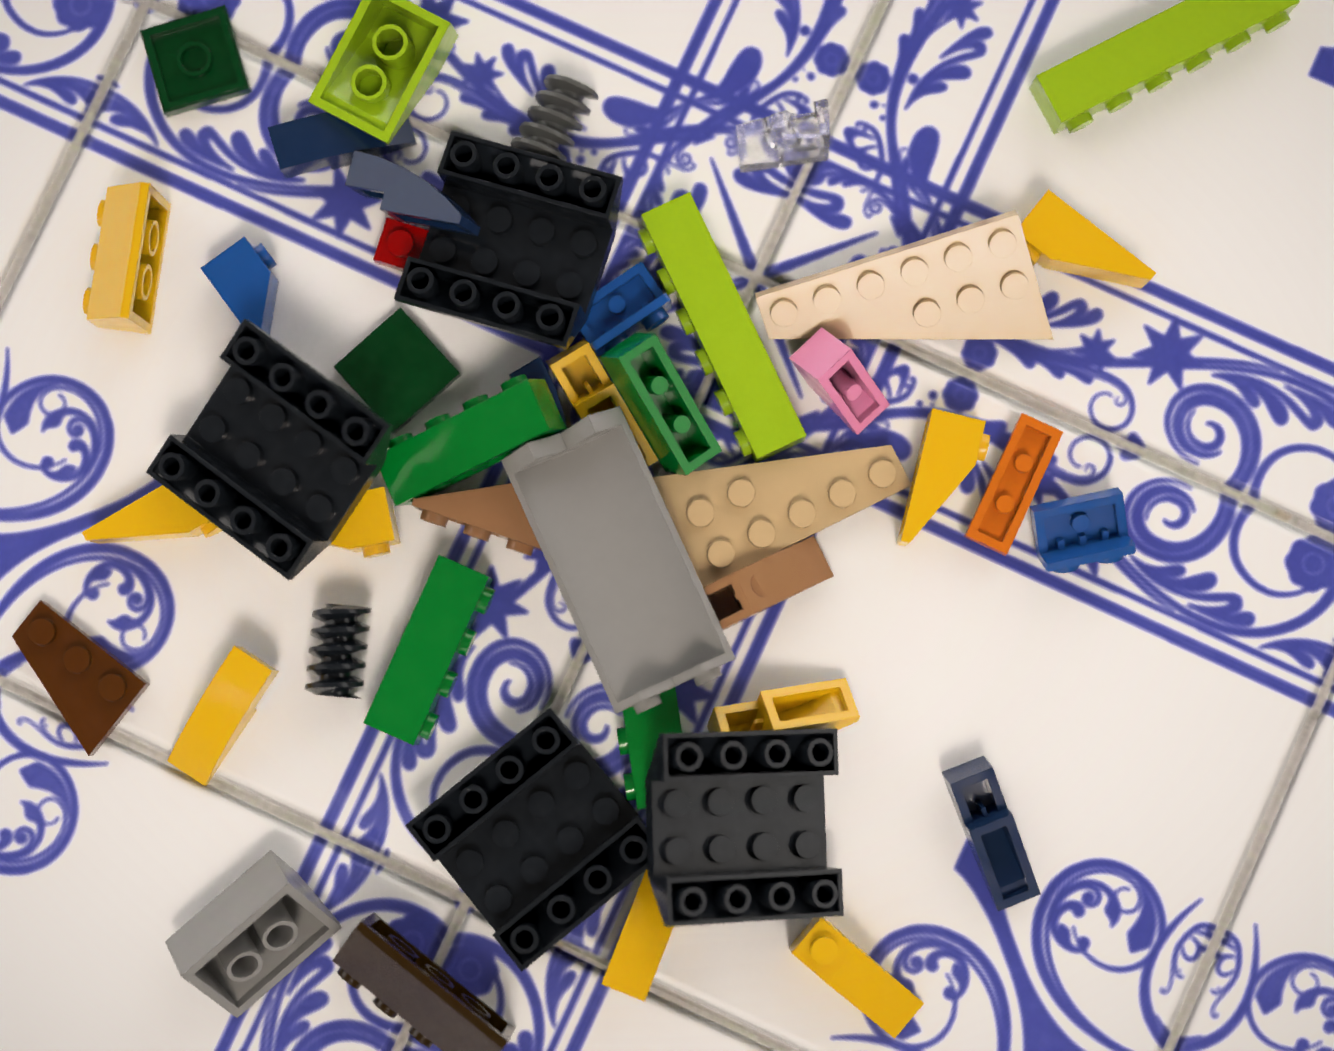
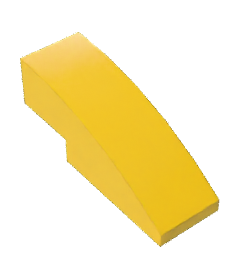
[546,339,658,466]
[167,645,279,786]
[707,678,860,732]
[601,869,674,1002]

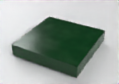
[140,5,252,118]
[333,307,461,435]

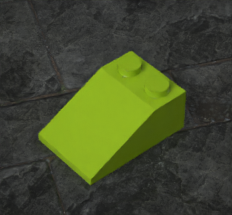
[308,0,458,145]

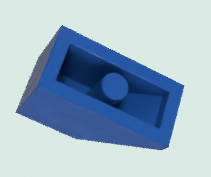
[200,236,279,335]

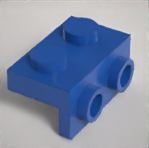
[580,261,672,358]
[1029,487,1136,573]

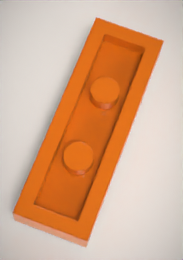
[964,413,1063,556]

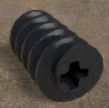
[305,604,372,699]

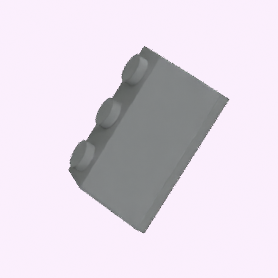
[165,850,342,1018]

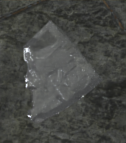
[735,99,830,173]

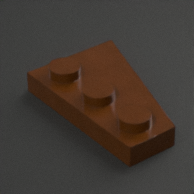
[12,600,150,756]

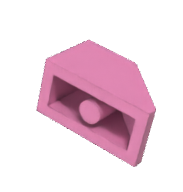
[789,327,890,435]

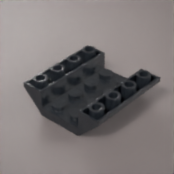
[394,130,623,350]
[146,319,393,580]
[405,708,647,972]
[645,728,844,927]

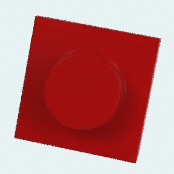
[373,218,428,271]

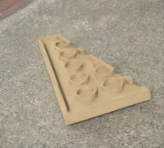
[755,210,1053,339]
[653,445,912,587]

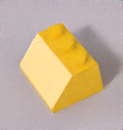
[83,182,171,335]

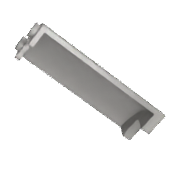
[501,406,736,714]

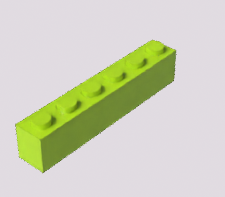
[1029,0,1300,134]
[637,192,807,463]

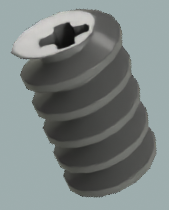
[511,74,599,161]

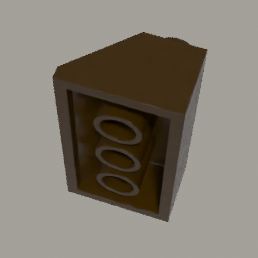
[332,913,516,1051]

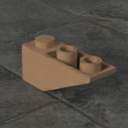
[412,483,542,556]
[703,536,834,631]

